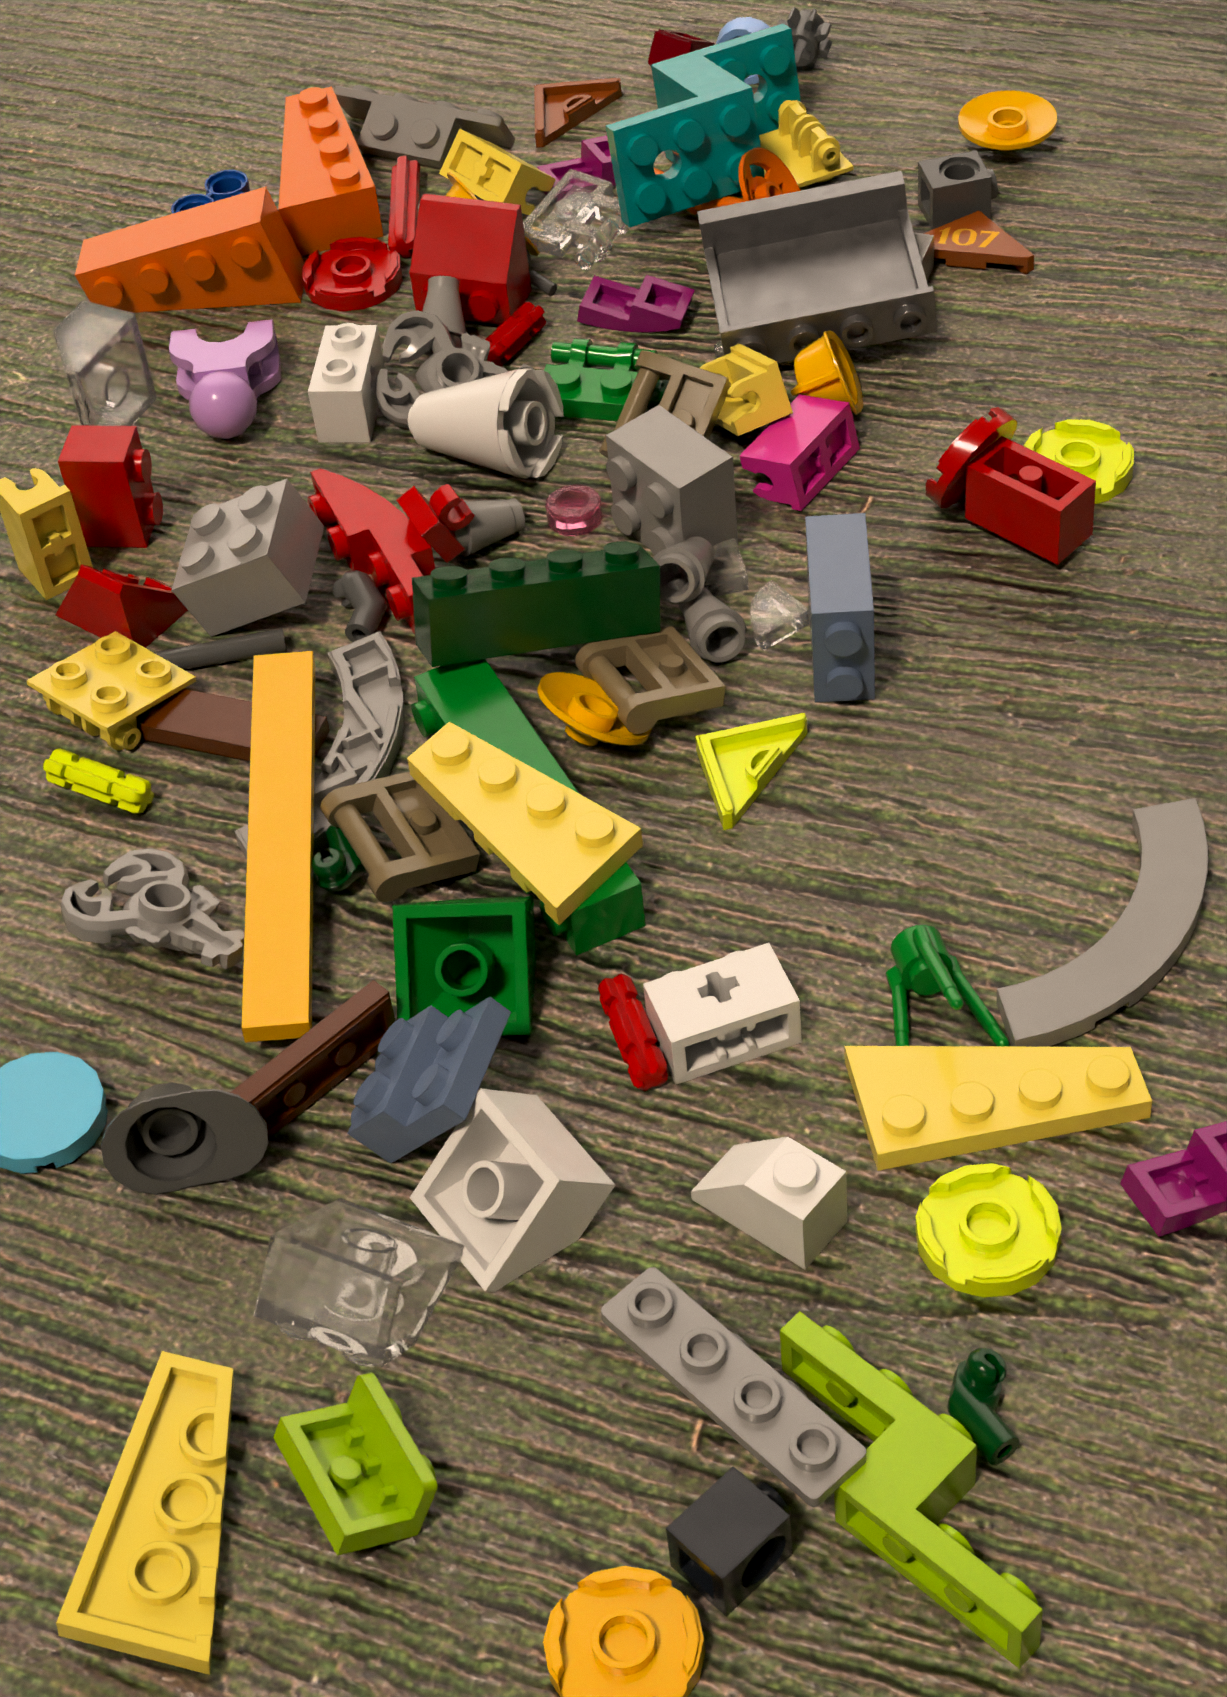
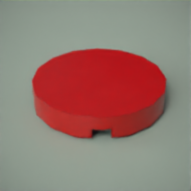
[302,237,403,311]
[925,407,1017,509]

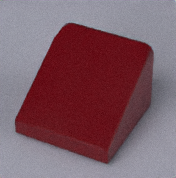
[648,29,715,66]

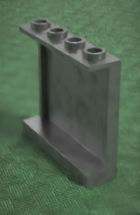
[697,171,938,363]

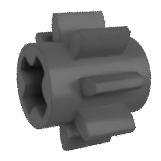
[777,7,832,69]

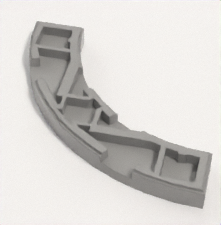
[235,631,405,859]
[996,798,1208,1047]

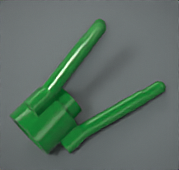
[885,925,1009,1046]

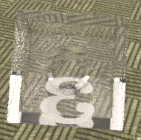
[53,300,157,426]
[254,1198,464,1367]

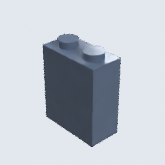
[805,513,875,703]

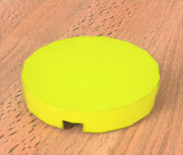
[1023,419,1134,504]
[916,1163,1062,1298]

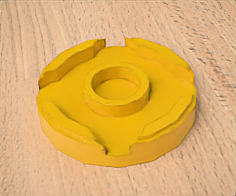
[543,1566,705,1697]

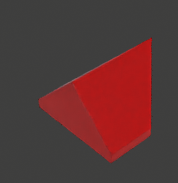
[55,564,188,648]

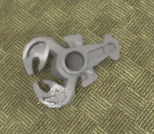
[375,310,533,429]
[61,848,245,970]

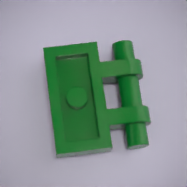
[544,338,658,421]

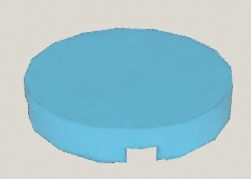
[0,1052,108,1174]

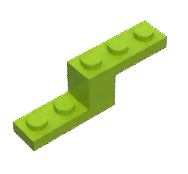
[779,1311,1043,1669]

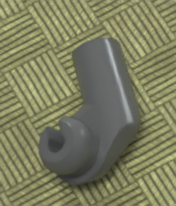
[333,570,387,642]

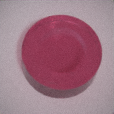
[545,485,602,536]

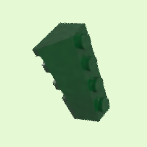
[412,541,661,667]

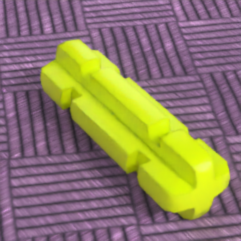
[43,748,154,814]

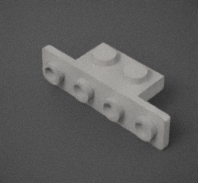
[334,85,515,169]
[601,1267,866,1507]

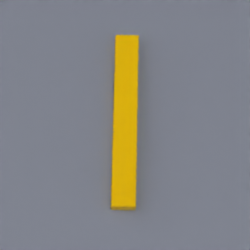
[241,651,316,1043]

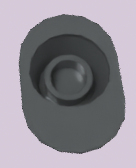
[101,1082,269,1194]

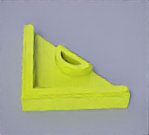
[695,712,808,830]

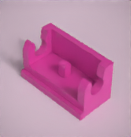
[739,394,860,511]

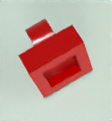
[396,484,475,563]

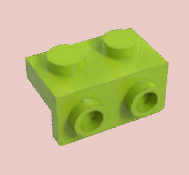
[273,1373,438,1556]

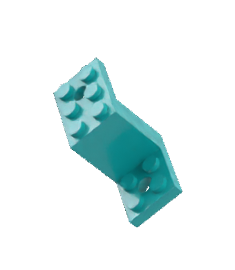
[605,24,801,227]

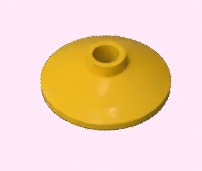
[958,90,1057,151]
[537,672,651,746]

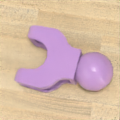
[169,319,281,439]

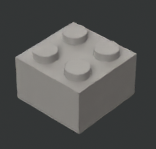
[606,405,738,560]
[171,478,324,637]

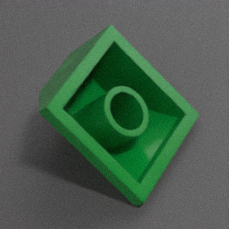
[392,896,536,1035]

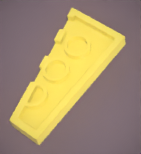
[407,722,643,925]
[844,1046,1152,1171]
[56,1351,234,1675]

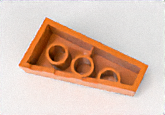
[278,86,384,256]
[75,187,304,315]

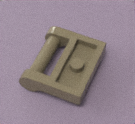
[599,350,731,458]
[575,626,726,734]
[320,771,480,902]

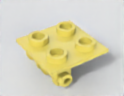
[759,100,854,188]
[26,631,196,751]

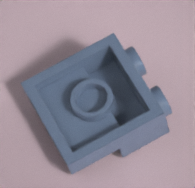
[347,997,511,1164]

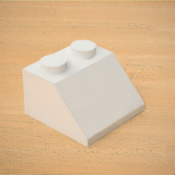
[410,1088,615,1292]

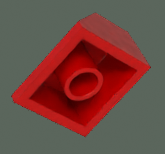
[409,194,532,325]

